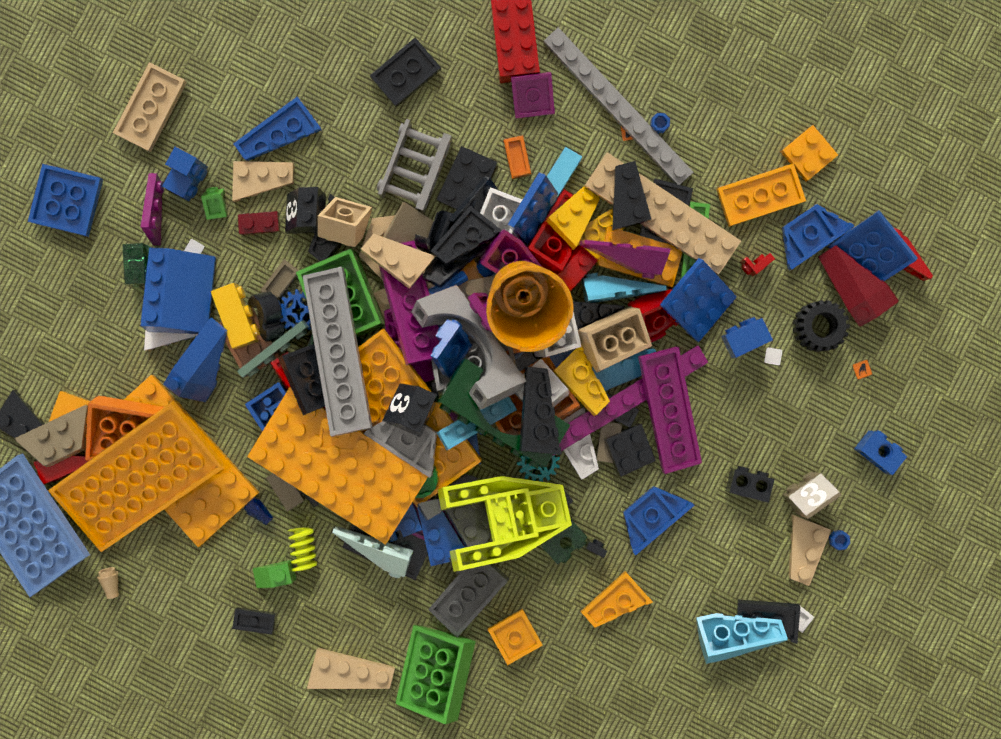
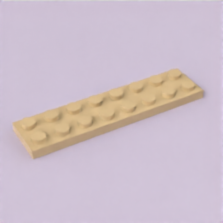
[584,152,741,275]

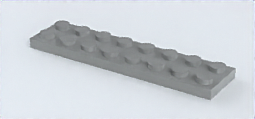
[303,267,373,437]

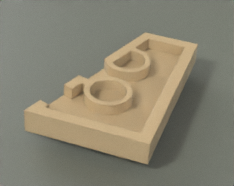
[232,161,295,202]
[361,234,435,289]
[789,515,831,586]

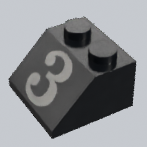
[285,187,326,234]
[382,383,438,437]

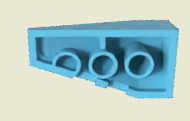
[582,273,666,303]
[696,613,788,664]

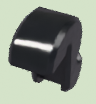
[414,210,453,254]
[248,291,285,342]

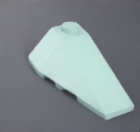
[332,526,413,578]

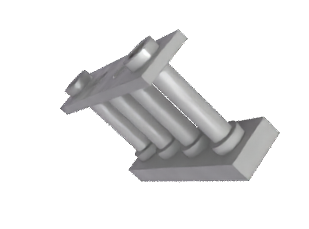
[377,119,452,214]

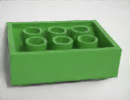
[296,249,385,337]
[395,625,476,725]

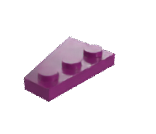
[140,173,164,246]

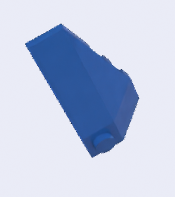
[163,318,227,402]

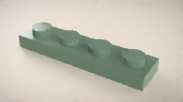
[237,321,309,377]

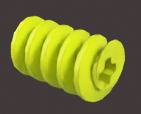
[288,527,317,571]

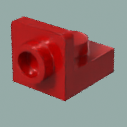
[740,253,775,277]

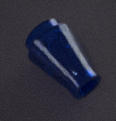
[243,496,274,526]

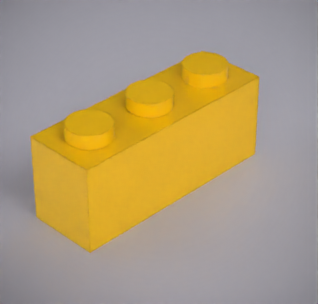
[210,283,260,349]

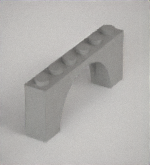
[412,285,526,410]

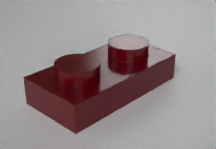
[238,211,280,235]

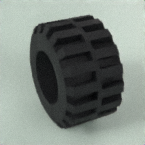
[792,300,850,352]

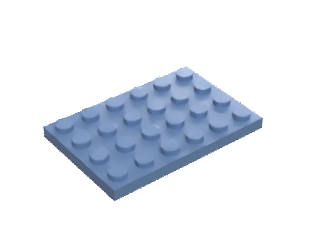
[0,454,90,597]

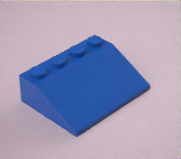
[140,248,216,334]

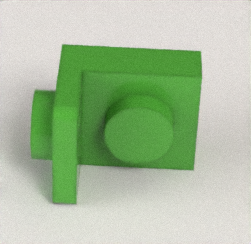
[201,187,228,220]

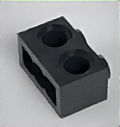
[725,466,775,503]

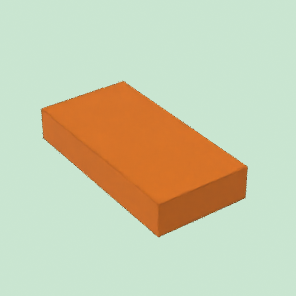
[503,135,531,179]

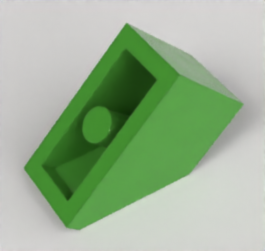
[253,560,296,588]

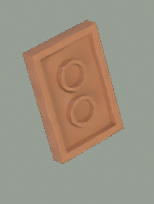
[219,306,280,377]

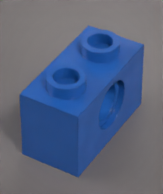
[854,430,907,475]

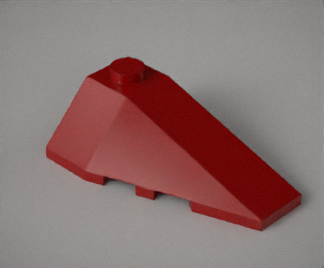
[552,245,598,292]

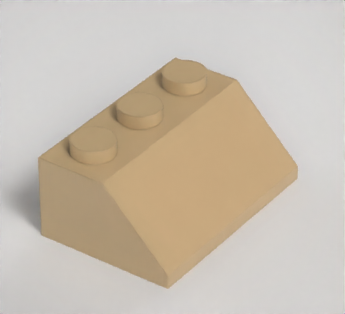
[578,307,652,370]

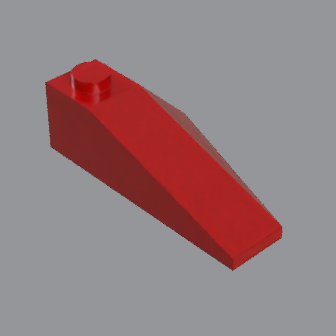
[527,189,573,272]
[628,289,678,343]

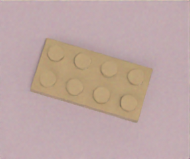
[113,62,187,152]

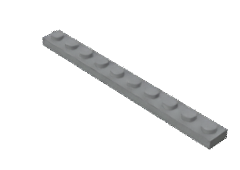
[543,27,693,185]

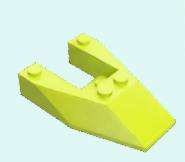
[437,476,572,572]

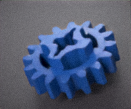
[280,289,312,331]

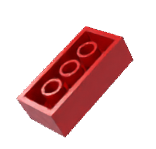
[491,0,540,84]

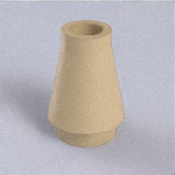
[97,567,119,599]

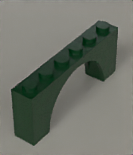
[437,359,570,469]

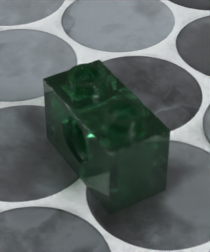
[122,243,151,287]
[541,517,588,564]

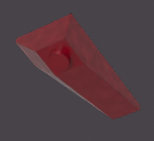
[818,245,899,327]

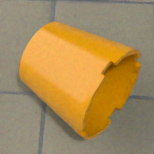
[486,261,573,352]

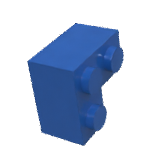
[162,147,208,201]
[721,317,773,358]
[245,382,287,431]

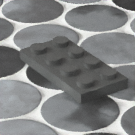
[428,564,509,638]

